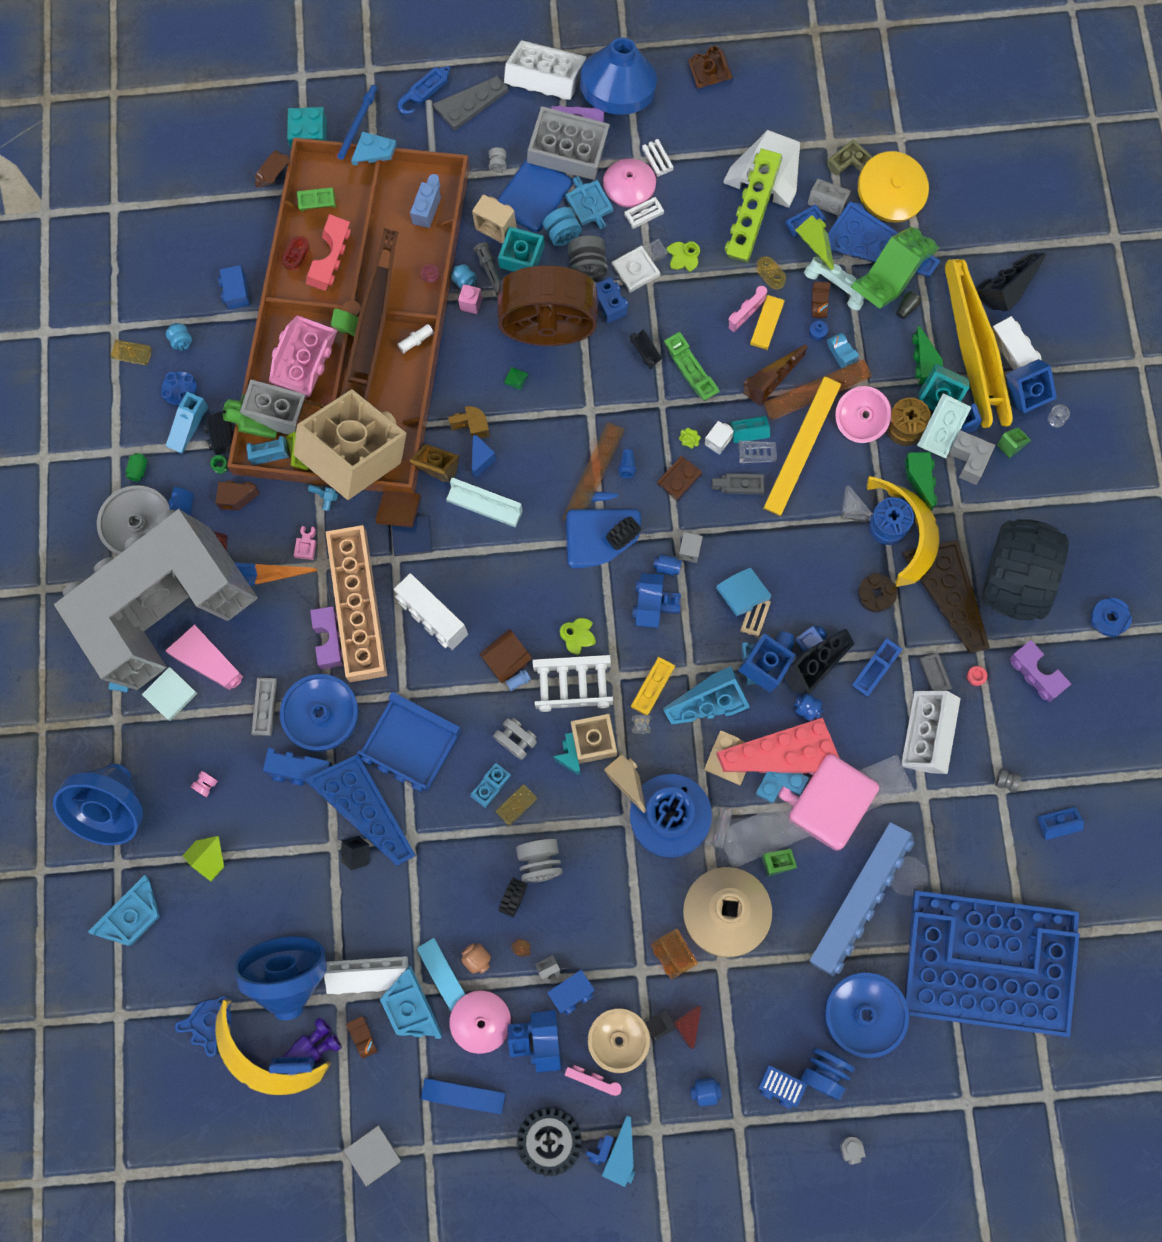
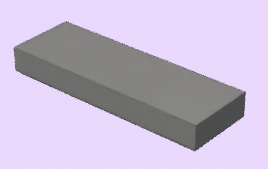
[251,678,278,736]

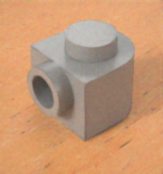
[840,1136,866,1164]

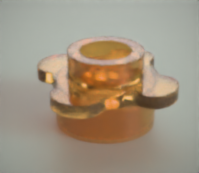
[511,939,531,957]

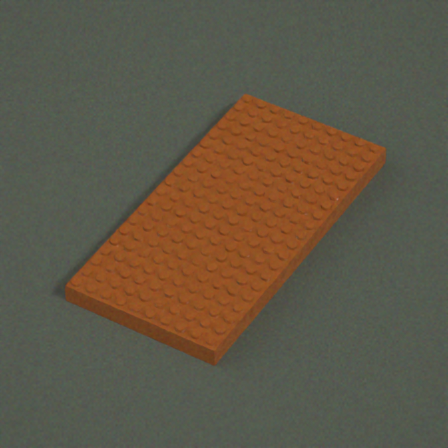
[227,138,470,493]

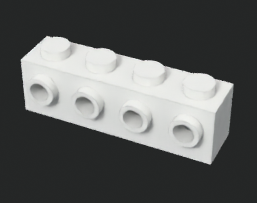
[324,956,409,994]

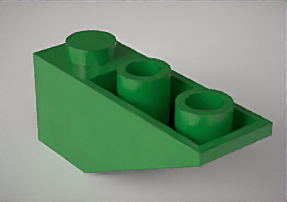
[912,326,943,385]
[905,452,937,511]

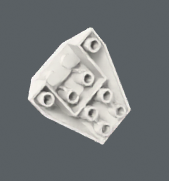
[723,130,800,208]

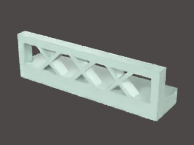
[446,478,523,528]

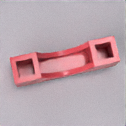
[305,214,351,291]

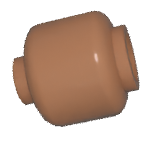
[461,943,491,974]

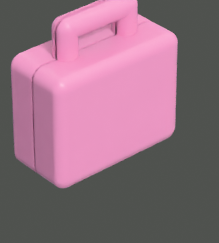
[778,754,879,851]

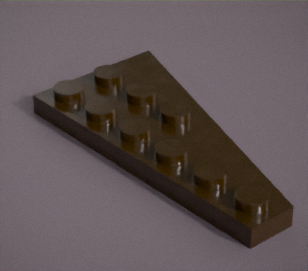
[902,540,990,654]

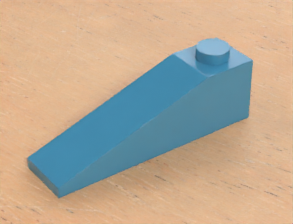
[663,666,750,725]

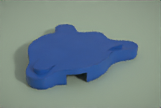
[175,996,232,1057]

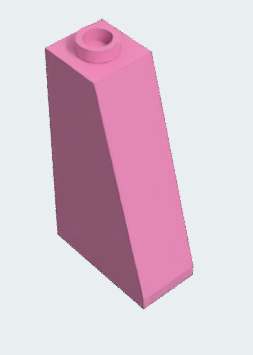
[165,625,244,690]

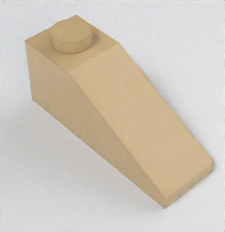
[604,755,647,813]

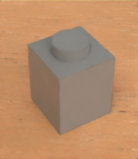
[679,531,703,563]

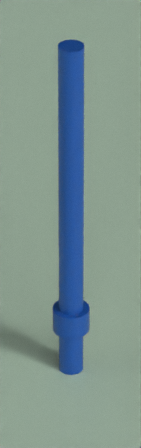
[337,84,377,160]

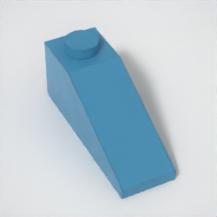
[602,1115,635,1187]

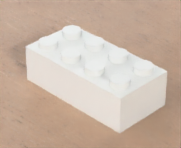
[394,573,468,650]

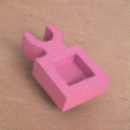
[294,526,317,560]

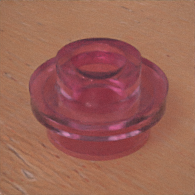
[421,264,439,282]

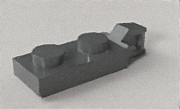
[712,474,764,495]

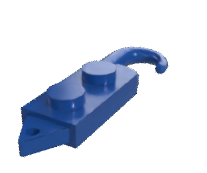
[397,66,450,115]

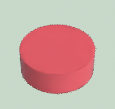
[966,666,987,686]

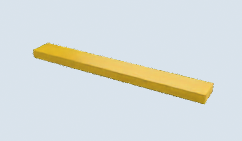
[763,376,841,516]

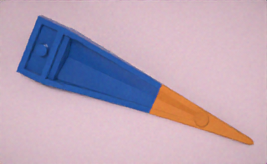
[189,562,317,598]

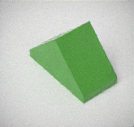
[997,427,1031,459]
[761,849,797,877]

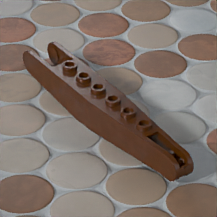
[341,228,399,401]

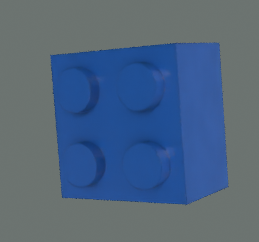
[1006,359,1057,413]
[738,633,797,693]

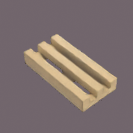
[740,601,771,638]

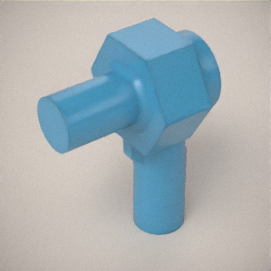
[308,484,338,511]

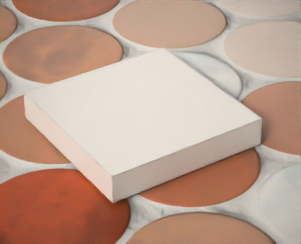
[611,245,660,293]

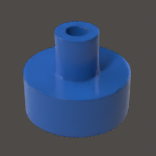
[809,321,828,341]

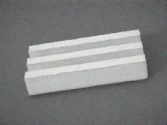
[642,139,673,177]
[624,197,664,229]

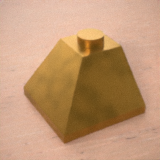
[410,444,459,482]

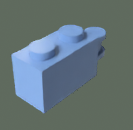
[410,174,441,228]

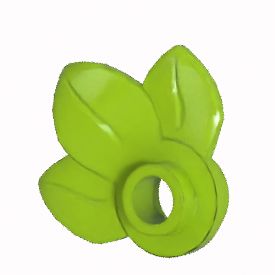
[666,242,700,272]
[559,618,596,655]

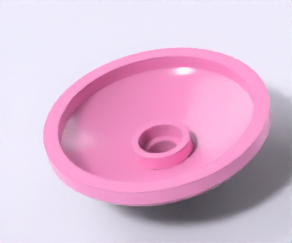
[603,158,656,207]
[836,386,892,443]
[450,990,511,1054]

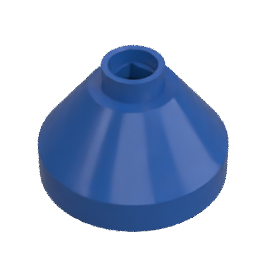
[580,37,657,115]
[53,764,143,845]
[234,936,327,1020]

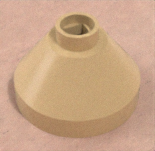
[683,867,772,958]

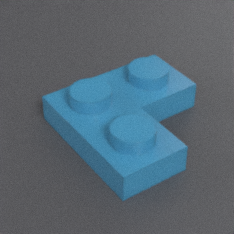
[755,772,809,804]

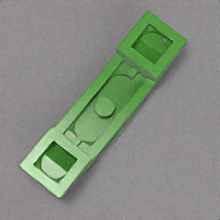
[664,332,720,401]

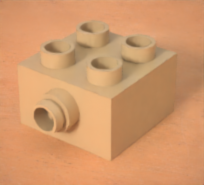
[294,389,407,500]

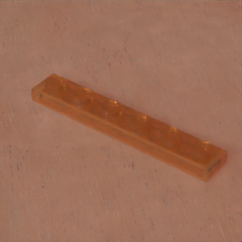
[764,359,872,421]
[562,422,625,522]

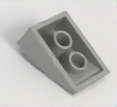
[240,379,305,435]

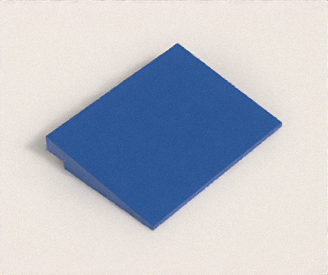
[905,890,1080,1037]

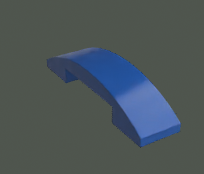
[421,1078,506,1114]

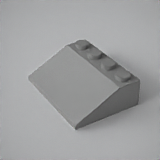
[527,106,610,180]

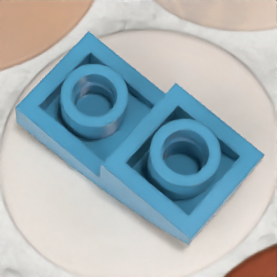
[470,763,511,808]

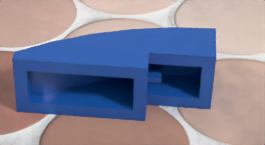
[852,638,903,697]

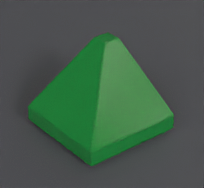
[504,367,528,390]

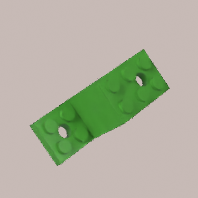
[851,227,940,309]

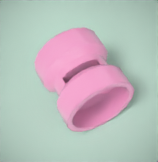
[190,771,218,798]

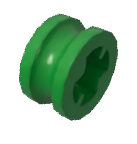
[210,455,228,474]

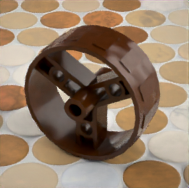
[497,266,598,346]

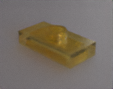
[111,340,152,365]
[495,784,538,826]

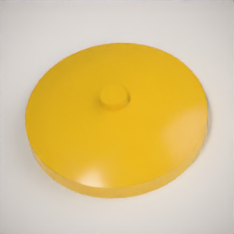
[858,151,929,223]

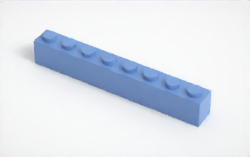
[810,822,914,977]

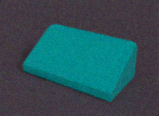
[730,416,770,443]

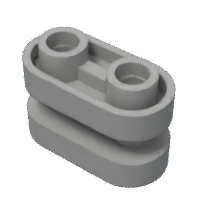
[492,718,537,761]

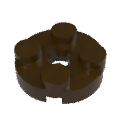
[858,573,897,613]

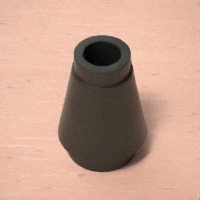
[896,291,922,319]

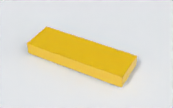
[750,295,785,350]
[631,657,675,717]

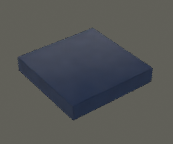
[392,515,432,557]

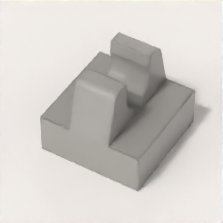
[535,955,560,983]

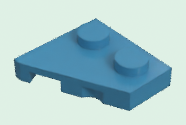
[351,132,397,165]

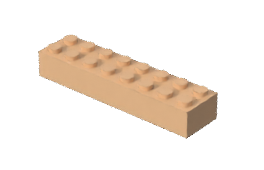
[326,525,388,682]

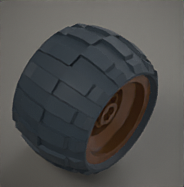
[982,519,1069,620]

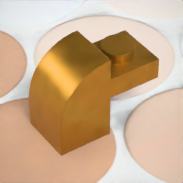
[448,406,490,440]

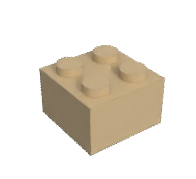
[472,194,517,244]
[571,714,617,764]

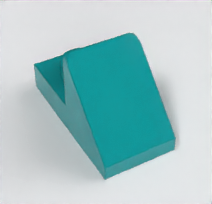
[553,733,581,775]

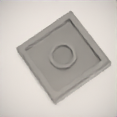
[344,1125,402,1187]

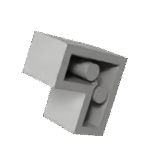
[949,430,995,485]

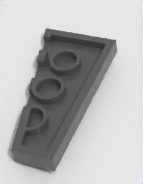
[432,76,509,131]

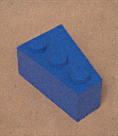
[263,748,333,788]

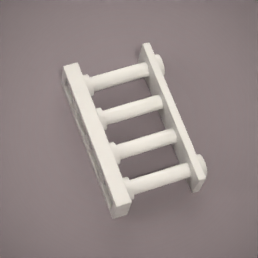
[533,655,613,712]

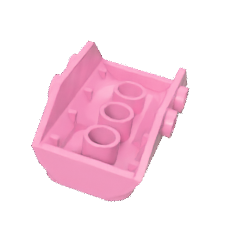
[269,316,338,398]

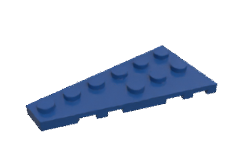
[828,201,940,277]
[305,754,416,866]

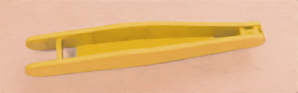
[945,259,1012,428]

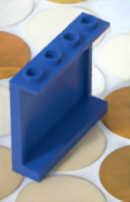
[357,692,462,792]

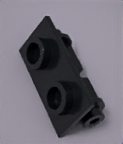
[630,329,662,370]

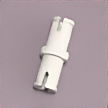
[397,324,434,354]

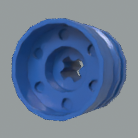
[869,497,914,546]
[800,1048,855,1101]

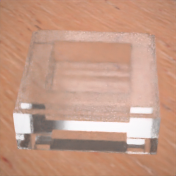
[643,238,668,263]

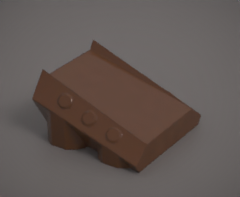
[688,46,733,89]
[255,150,290,188]
[479,629,532,684]

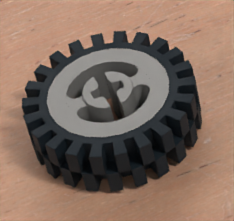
[517,1107,582,1177]

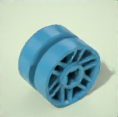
[543,207,582,246]

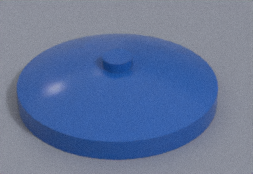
[280,674,359,752]
[825,973,909,1058]

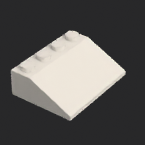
[504,40,587,100]

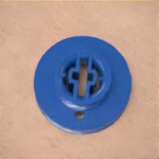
[630,774,712,858]

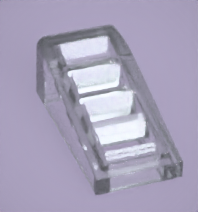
[738,441,777,463]

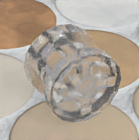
[1048,404,1070,427]
[632,715,651,734]

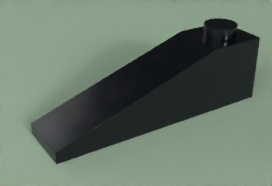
[976,253,1046,311]
[784,629,854,695]

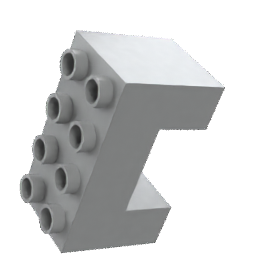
[54,509,258,690]

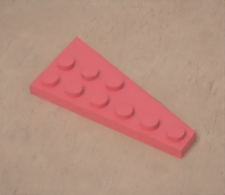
[716,718,839,773]

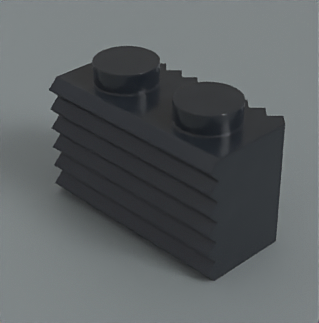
[203,411,234,455]

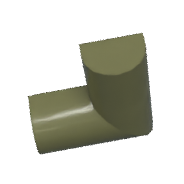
[827,139,872,175]

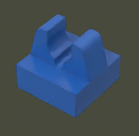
[661,592,681,614]

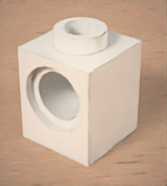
[704,421,734,455]

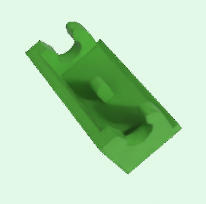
[297,187,337,212]

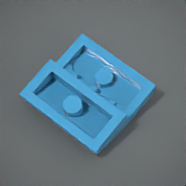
[716,568,772,616]

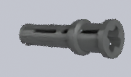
[473,242,502,296]

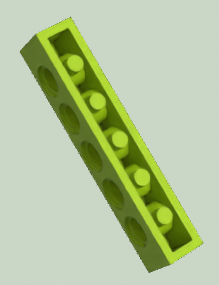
[725,148,783,263]

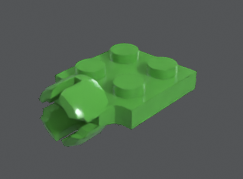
[223,394,277,439]

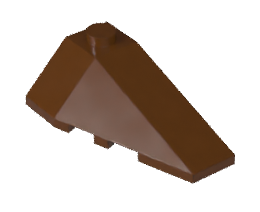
[743,344,808,406]

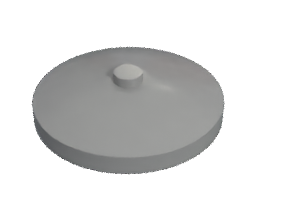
[97,485,169,555]

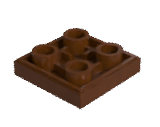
[375,491,421,527]

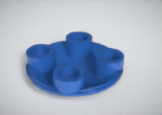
[161,371,197,405]

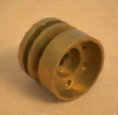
[887,398,931,446]

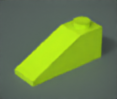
[796,215,834,271]

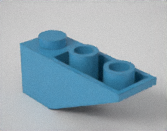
[166,392,209,454]

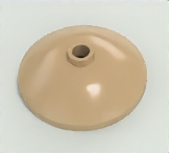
[588,1009,650,1073]

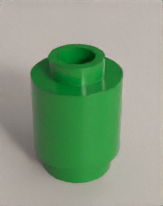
[125,453,148,482]

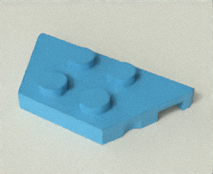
[88,875,160,946]
[380,966,443,1039]

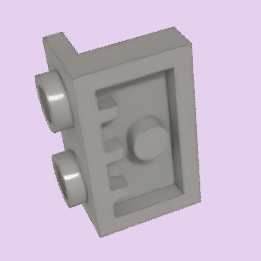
[808,179,851,216]

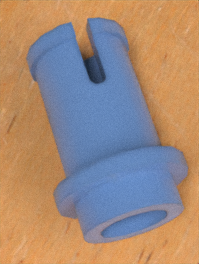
[505,670,531,692]

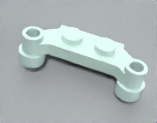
[804,257,865,310]

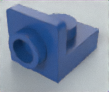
[795,626,828,652]
[508,1023,531,1057]
[586,1134,614,1165]

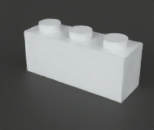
[992,316,1041,370]

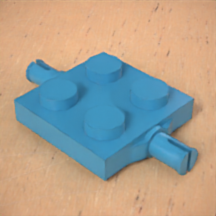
[566,176,613,229]

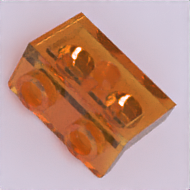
[651,929,698,980]

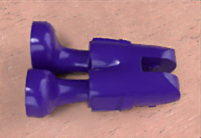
[282,1017,342,1064]

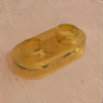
[757,256,786,289]

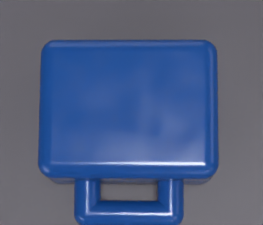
[497,159,574,232]
[565,492,641,568]

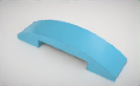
[417,938,466,1012]

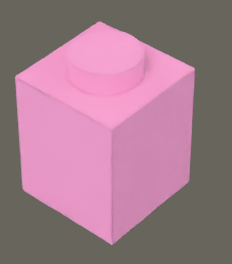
[458,284,483,314]

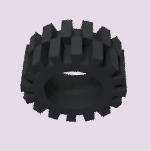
[606,516,642,550]
[498,878,528,918]

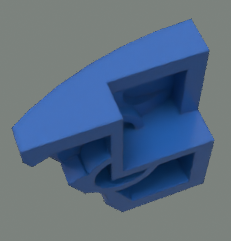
[168,487,194,516]

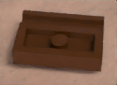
[657,455,702,501]

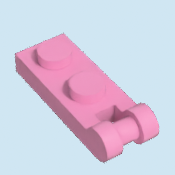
[728,286,767,333]
[565,1065,621,1096]

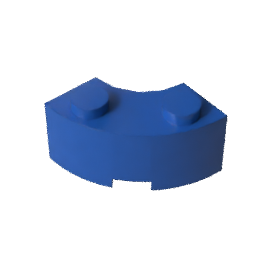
[633,573,664,628]
[528,1010,561,1073]

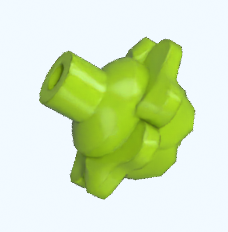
[679,428,701,448]

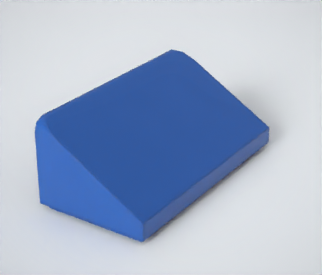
[1038,806,1084,840]

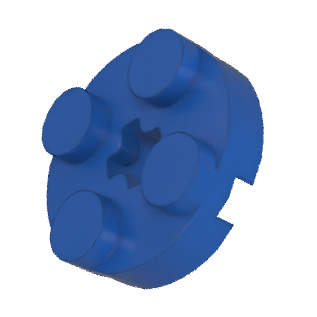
[1090,598,1132,637]

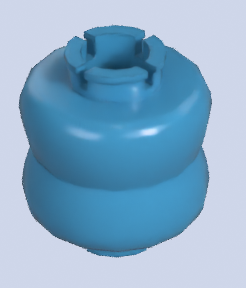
[451,264,477,290]
[166,323,192,351]

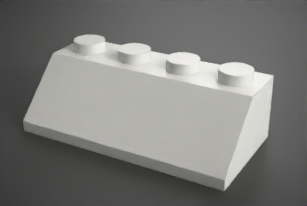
[901,691,961,774]

